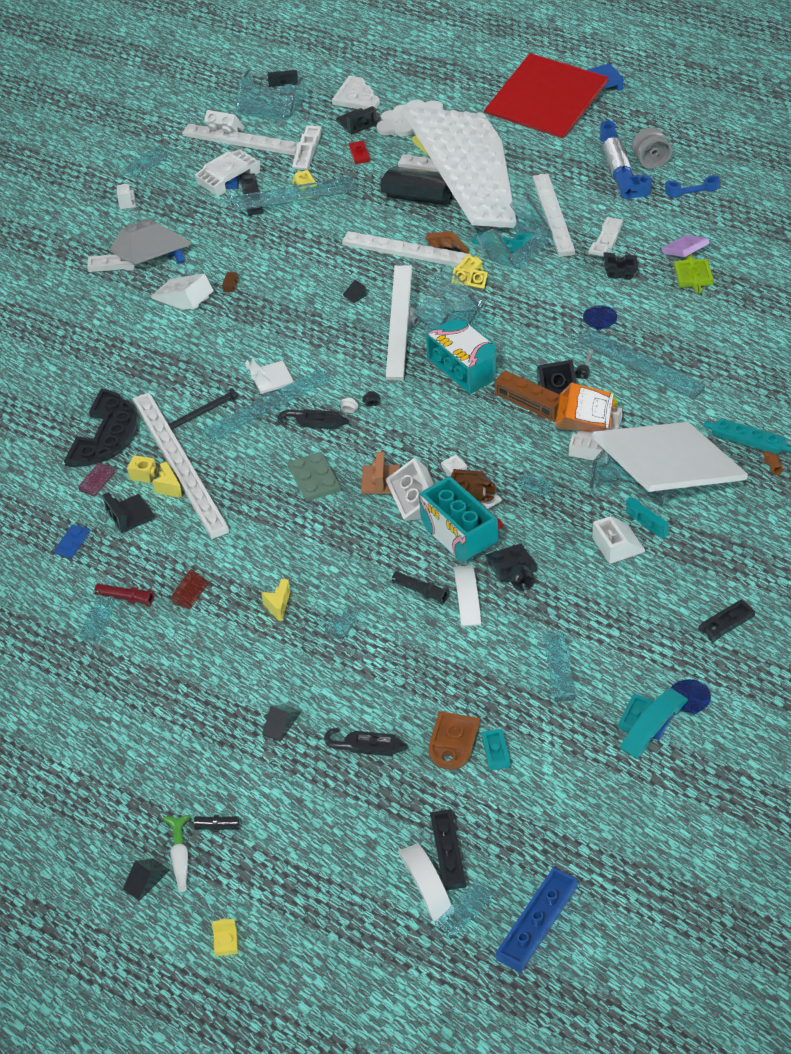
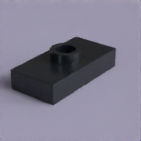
[268,70,298,87]

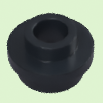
[362,391,380,407]

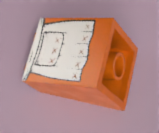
[555,383,615,432]

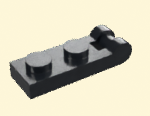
[698,599,755,643]

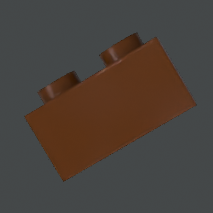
[222,272,239,292]

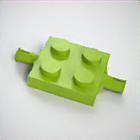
[674,253,713,293]

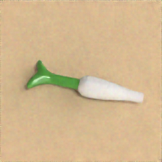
[163,815,191,892]

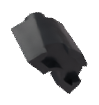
[603,252,638,280]

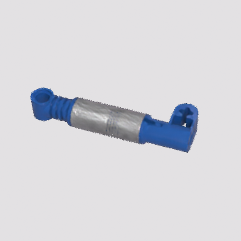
[600,121,652,199]

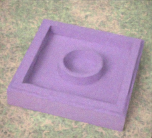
[662,235,709,257]

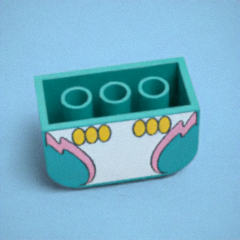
[426,320,496,394]
[419,476,498,562]

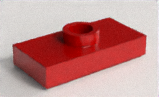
[348,141,370,164]

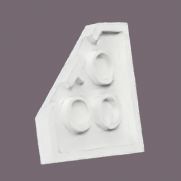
[332,76,380,110]

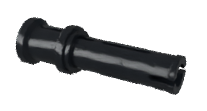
[392,571,450,605]

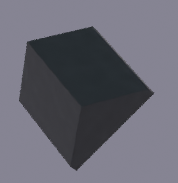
[537,359,577,395]

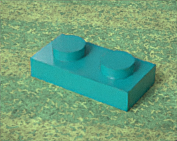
[618,693,653,732]
[481,729,510,771]

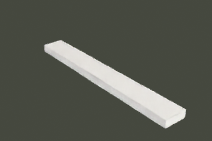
[386,265,412,380]

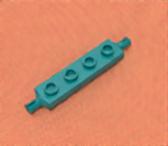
[703,418,791,454]

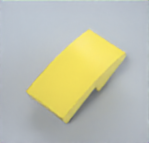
[450,267,488,289]

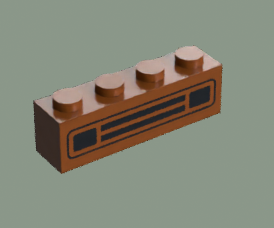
[495,370,560,422]

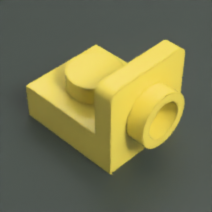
[292,170,317,193]
[457,254,484,271]
[212,919,238,956]

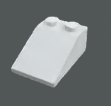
[151,273,214,310]

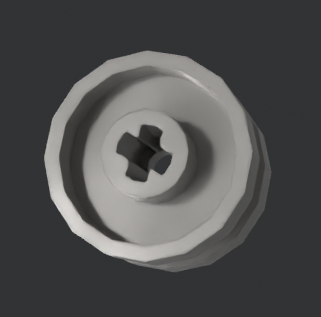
[632,127,672,169]

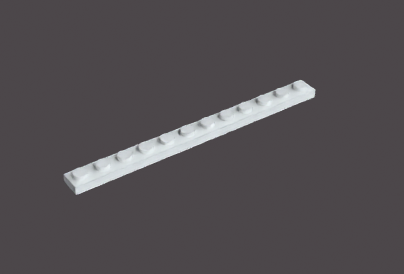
[133,393,229,539]

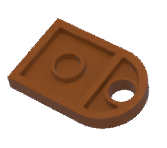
[429,711,480,770]

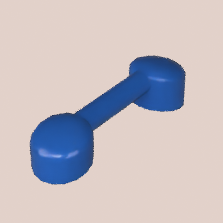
[665,175,720,198]

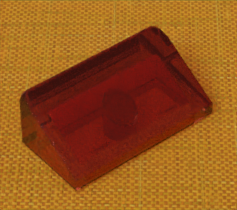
[172,569,209,610]

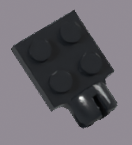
[485,543,537,591]

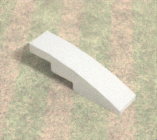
[292,125,322,170]

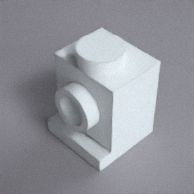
[117,184,136,209]

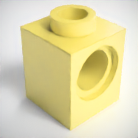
[127,455,158,483]

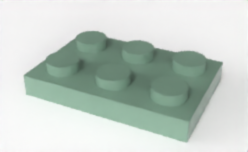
[287,452,341,502]

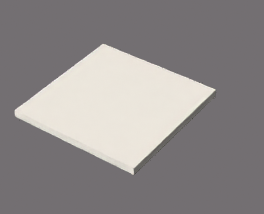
[592,422,748,492]

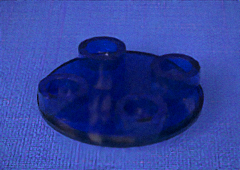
[583,305,617,330]
[671,679,711,714]

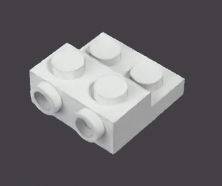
[204,110,245,133]

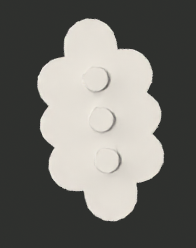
[377,100,443,136]

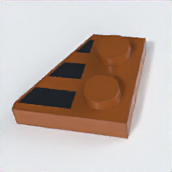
[425,231,470,254]

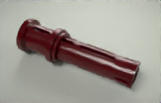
[94,583,154,607]

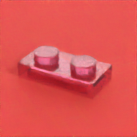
[78,463,115,497]

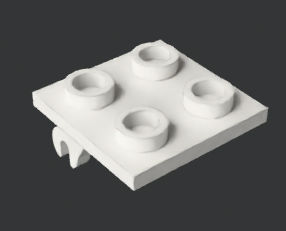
[245,359,294,394]

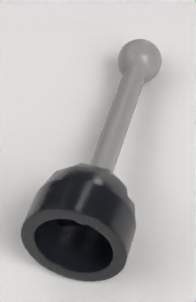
[575,349,594,379]

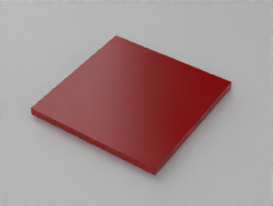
[484,53,608,139]

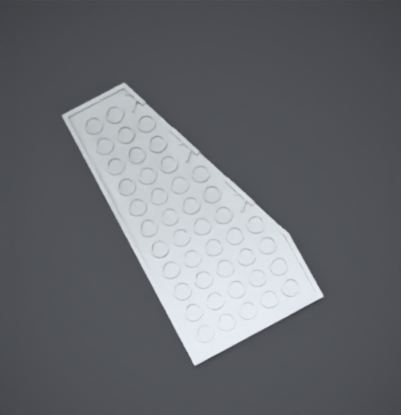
[402,106,517,228]

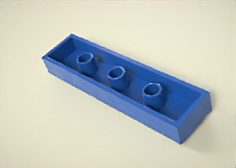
[496,867,578,973]

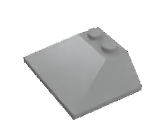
[110,219,191,265]

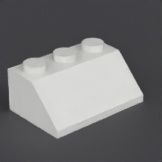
[385,457,434,521]

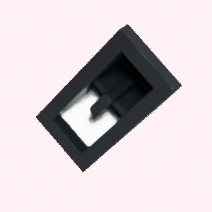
[262,704,301,742]
[123,858,170,901]

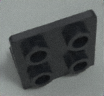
[336,106,377,134]
[102,492,155,533]

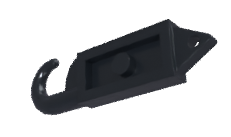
[324,728,408,757]

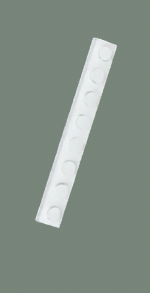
[183,124,298,156]
[533,174,575,257]
[342,231,471,267]

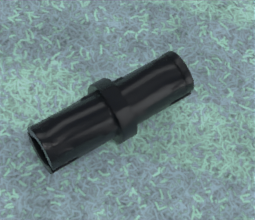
[194,814,239,832]

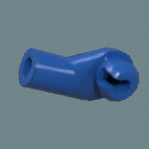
[168,249,185,264]

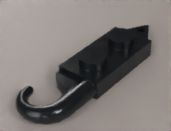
[277,409,349,429]

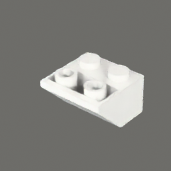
[592,516,645,564]

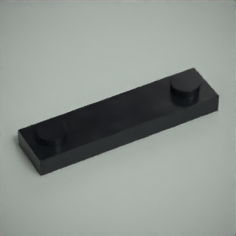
[239,173,264,216]
[430,809,466,891]

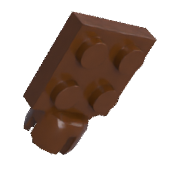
[451,469,496,502]

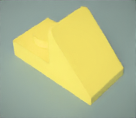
[152,461,182,498]
[261,579,290,621]

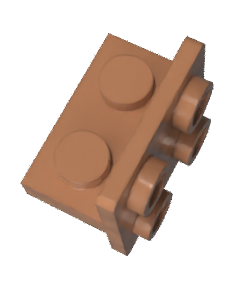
[361,452,400,494]

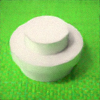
[340,398,358,413]

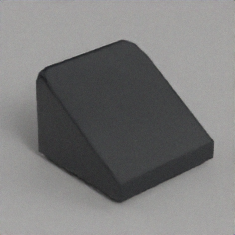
[343,280,367,303]

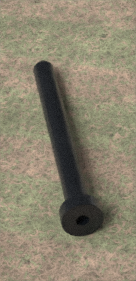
[168,388,238,430]

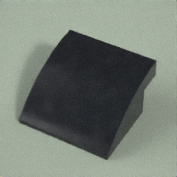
[380,166,453,206]

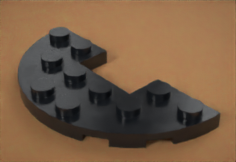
[64,389,137,467]

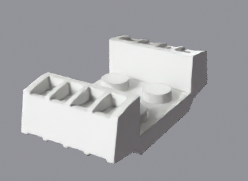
[194,149,260,197]
[569,407,622,463]

